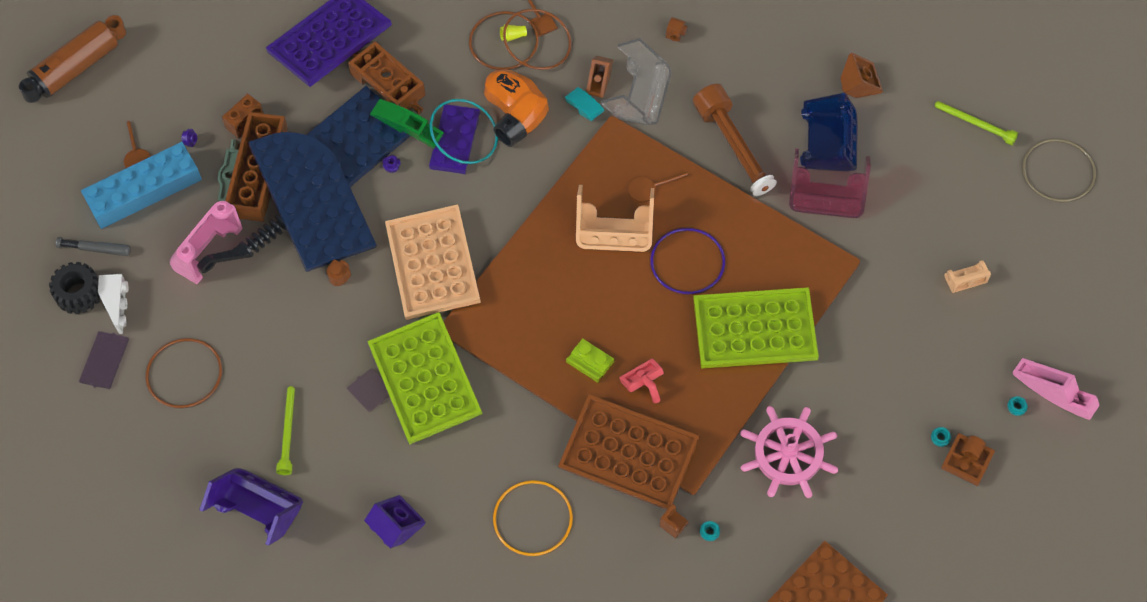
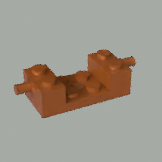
[348,41,426,114]

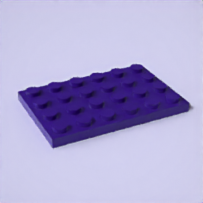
[266,0,392,87]

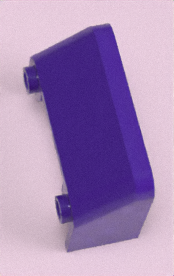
[199,468,303,546]

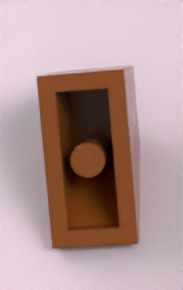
[586,56,614,98]

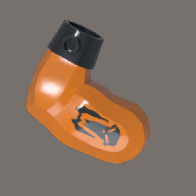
[484,69,549,147]

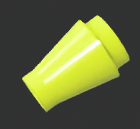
[500,24,527,42]

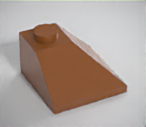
[840,53,883,98]

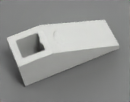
[98,274,129,334]

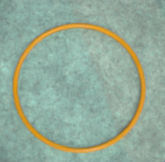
[493,480,573,556]

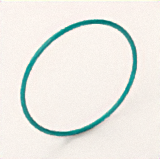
[430,99,498,164]

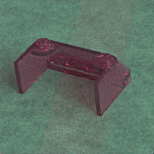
[789,148,871,218]

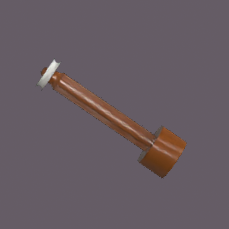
[692,83,777,197]

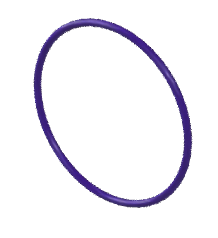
[650,228,725,294]

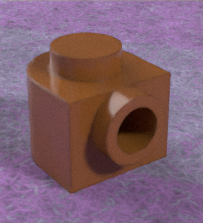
[666,17,688,42]
[327,259,351,286]

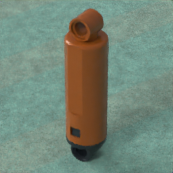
[19,15,126,103]

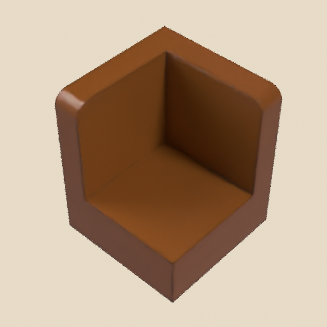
[660,504,689,539]

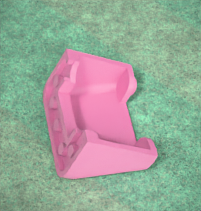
[170,201,243,284]

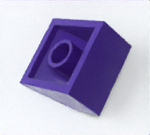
[364,495,426,549]

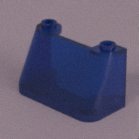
[800,93,858,172]

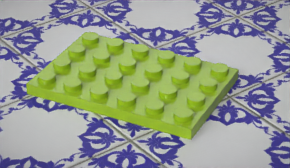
[693,287,819,369]
[367,312,483,445]

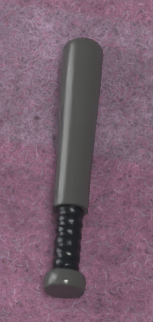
[56,237,131,256]

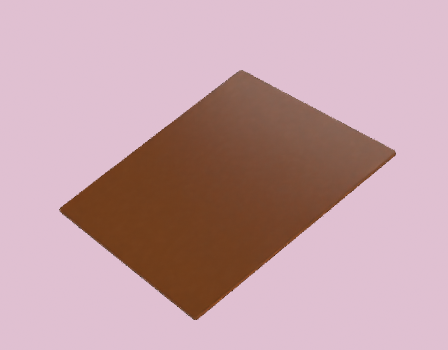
[443,116,860,495]

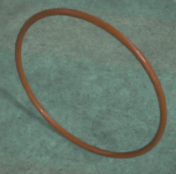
[503,9,572,70]
[469,11,539,70]
[146,338,222,408]

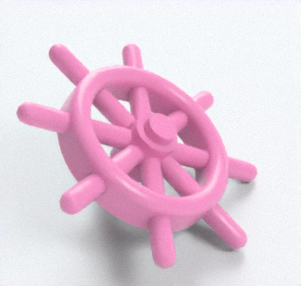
[741,406,838,498]

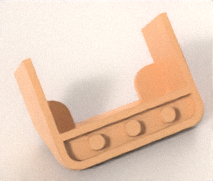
[576,185,654,252]

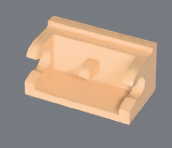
[944,260,991,293]

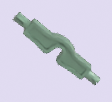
[218,139,239,202]

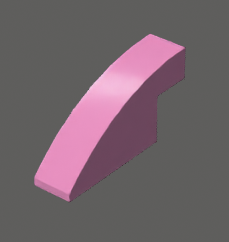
[1013,358,1100,420]

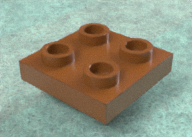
[941,433,995,486]

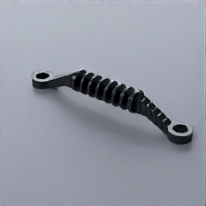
[197,215,287,273]

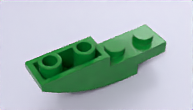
[370,99,444,149]

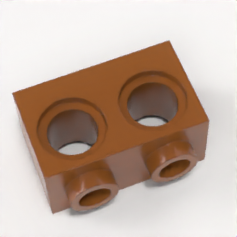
[222,93,264,139]

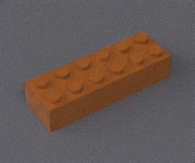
[225,112,288,222]

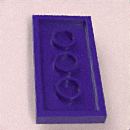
[429,104,480,174]

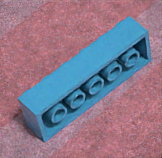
[81,142,202,229]

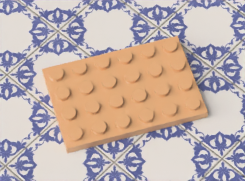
[385,204,481,320]

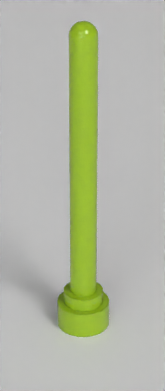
[935,101,1019,146]
[276,386,295,475]

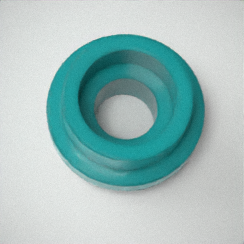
[1007,396,1028,416]
[931,427,951,447]
[700,521,720,541]

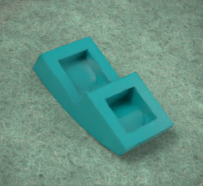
[565,87,604,121]

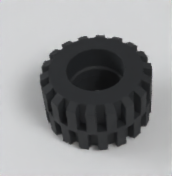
[49,262,100,315]

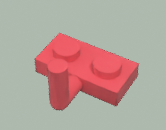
[619,358,664,403]

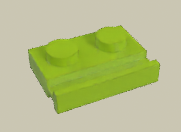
[566,338,614,383]

